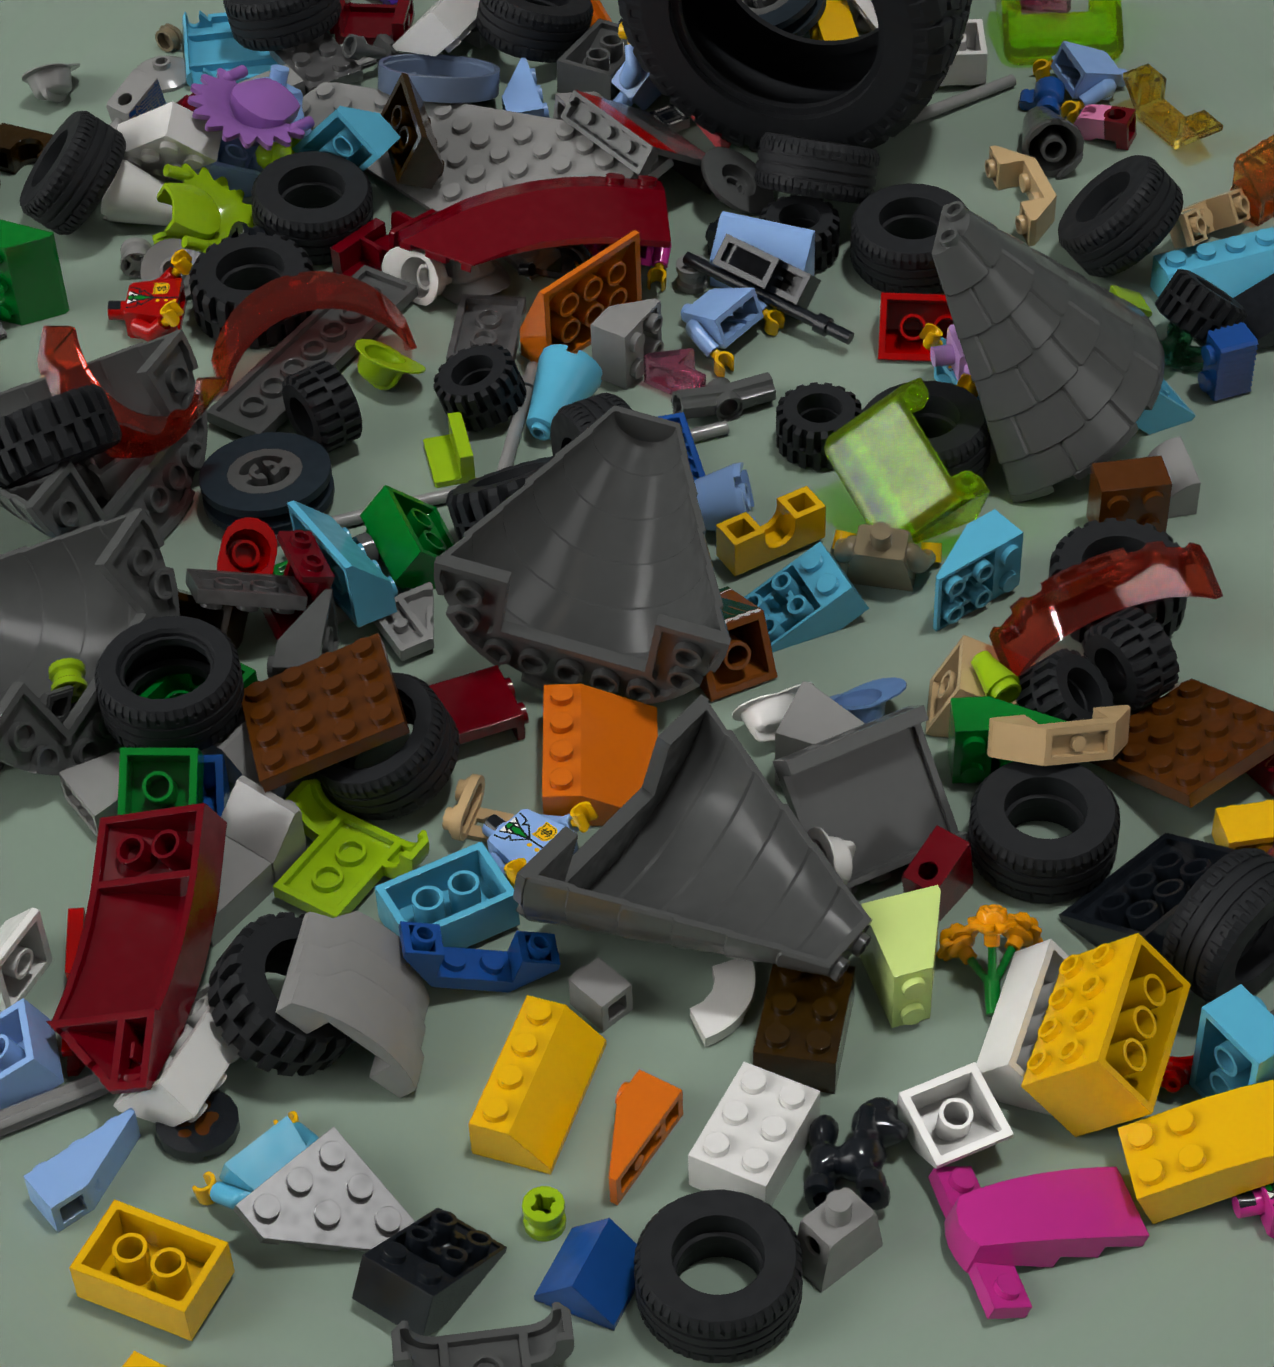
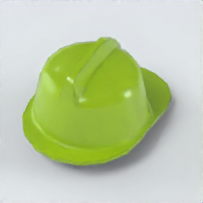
[355,339,426,390]

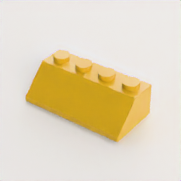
[468,995,607,1174]

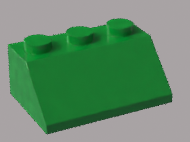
[0,219,70,326]
[360,485,456,589]

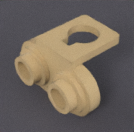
[442,774,514,843]

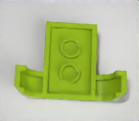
[273,779,429,918]

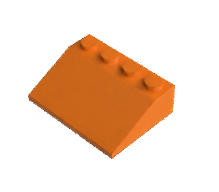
[519,230,642,363]
[542,684,658,826]

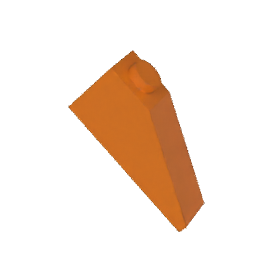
[609,1069,683,1206]

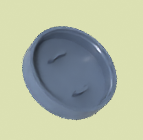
[378,54,500,103]

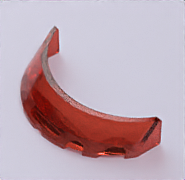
[211,271,417,393]
[37,325,229,459]
[989,541,1223,677]

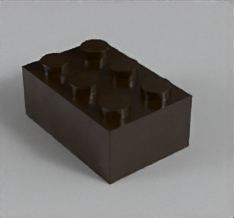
[753,964,856,1094]

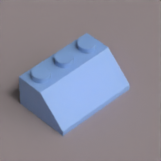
[710,211,815,288]

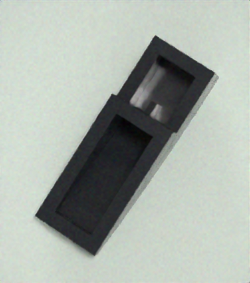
[712,234,821,309]

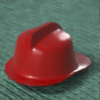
[217,517,278,575]

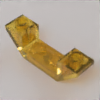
[1123,64,1223,150]

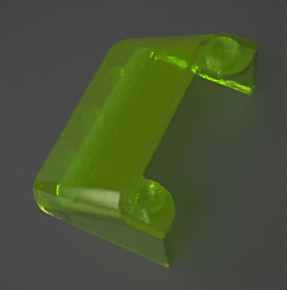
[995,0,1124,66]
[824,378,990,544]

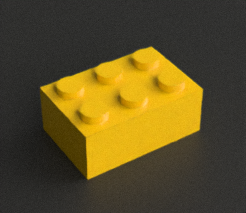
[69,1199,235,1341]

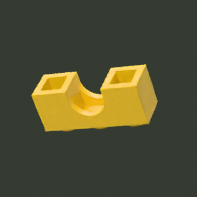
[716,486,826,576]

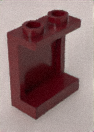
[330,0,415,46]
[261,530,335,640]
[429,665,529,744]

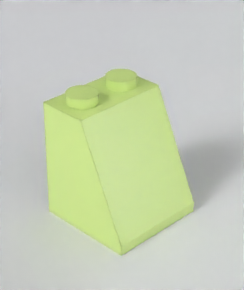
[860,885,941,1028]

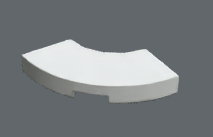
[690,959,756,1047]

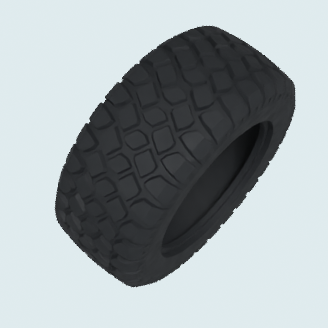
[618,0,972,153]

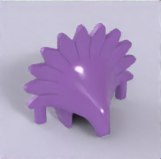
[187,65,315,150]

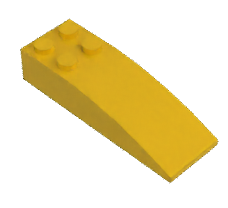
[1118,1079,1274,1224]

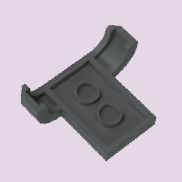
[391,1302,574,1367]

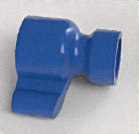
[1019,76,1065,115]

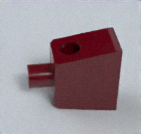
[902,825,974,921]

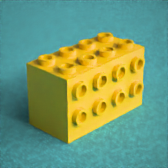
[1021,933,1191,1137]

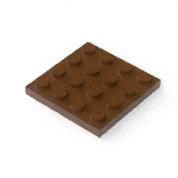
[242,633,410,793]
[1090,678,1274,808]

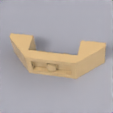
[985,145,1057,246]
[1170,187,1251,248]
[987,705,1131,766]

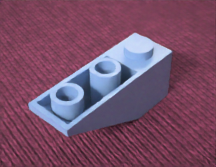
[502,57,549,118]
[23,1108,141,1233]

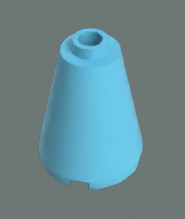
[526,344,603,440]

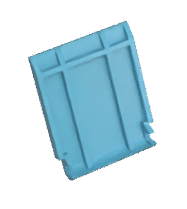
[182,11,279,87]

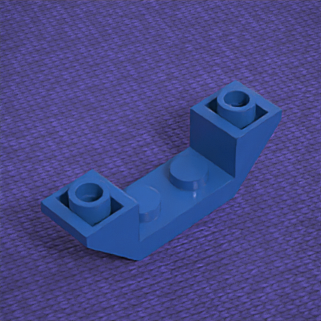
[398,921,561,993]

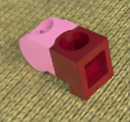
[1074,104,1137,150]

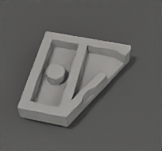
[373,582,434,661]

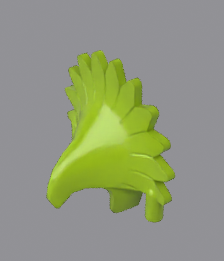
[152,163,253,253]

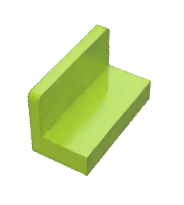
[423,411,476,488]

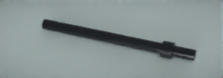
[683,252,854,345]

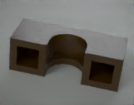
[0,123,53,175]

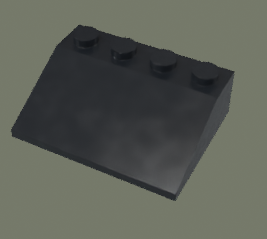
[1059,833,1237,956]

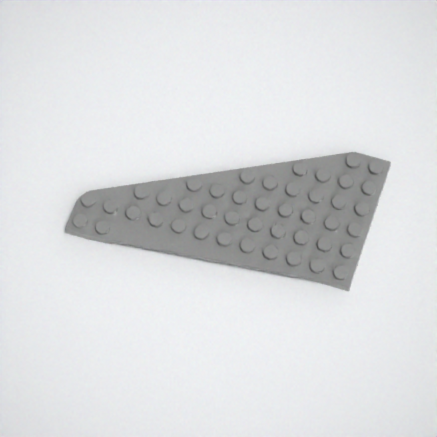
[302,82,674,281]

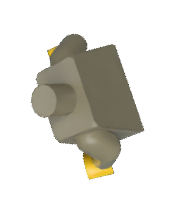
[832,521,942,592]

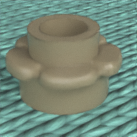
[155,23,183,52]

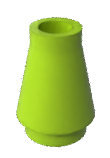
[971,651,1021,703]

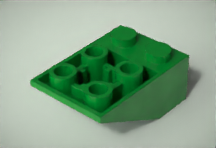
[947,696,1067,784]

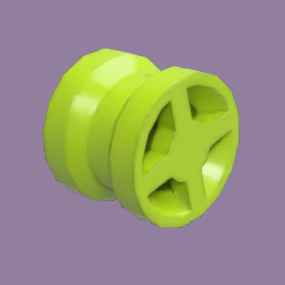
[48,658,88,703]
[522,1186,566,1242]

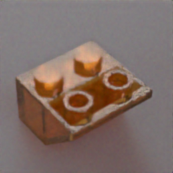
[1230,135,1274,226]

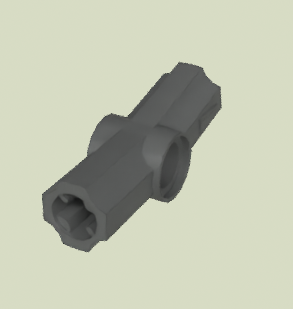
[671,372,776,422]

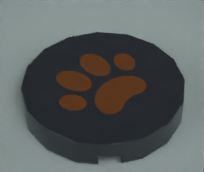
[156,1089,240,1162]

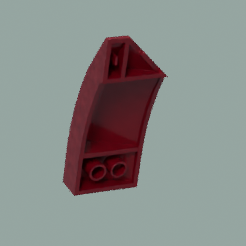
[398,173,671,273]
[46,803,227,1094]

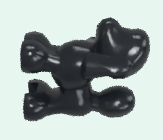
[803,1097,910,1211]

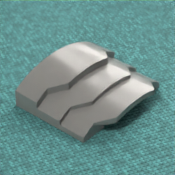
[275,911,430,1098]

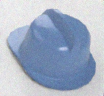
[830,677,907,723]

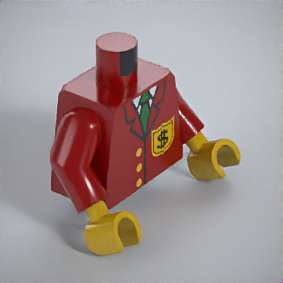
[107,249,193,342]

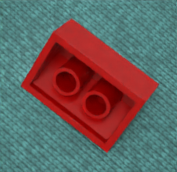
[878,292,954,362]

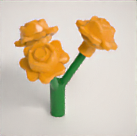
[936,904,1043,1017]

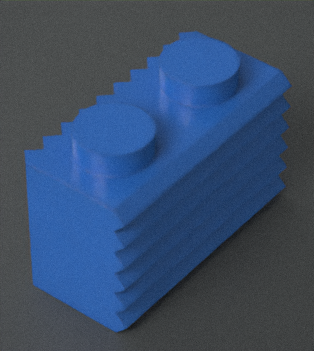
[1198,322,1258,401]

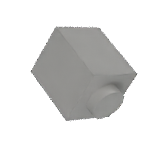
[569,957,633,1032]

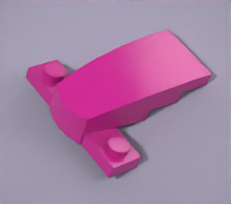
[928,1166,1150,1319]

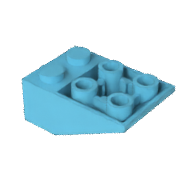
[933,509,1024,632]
[744,541,869,652]

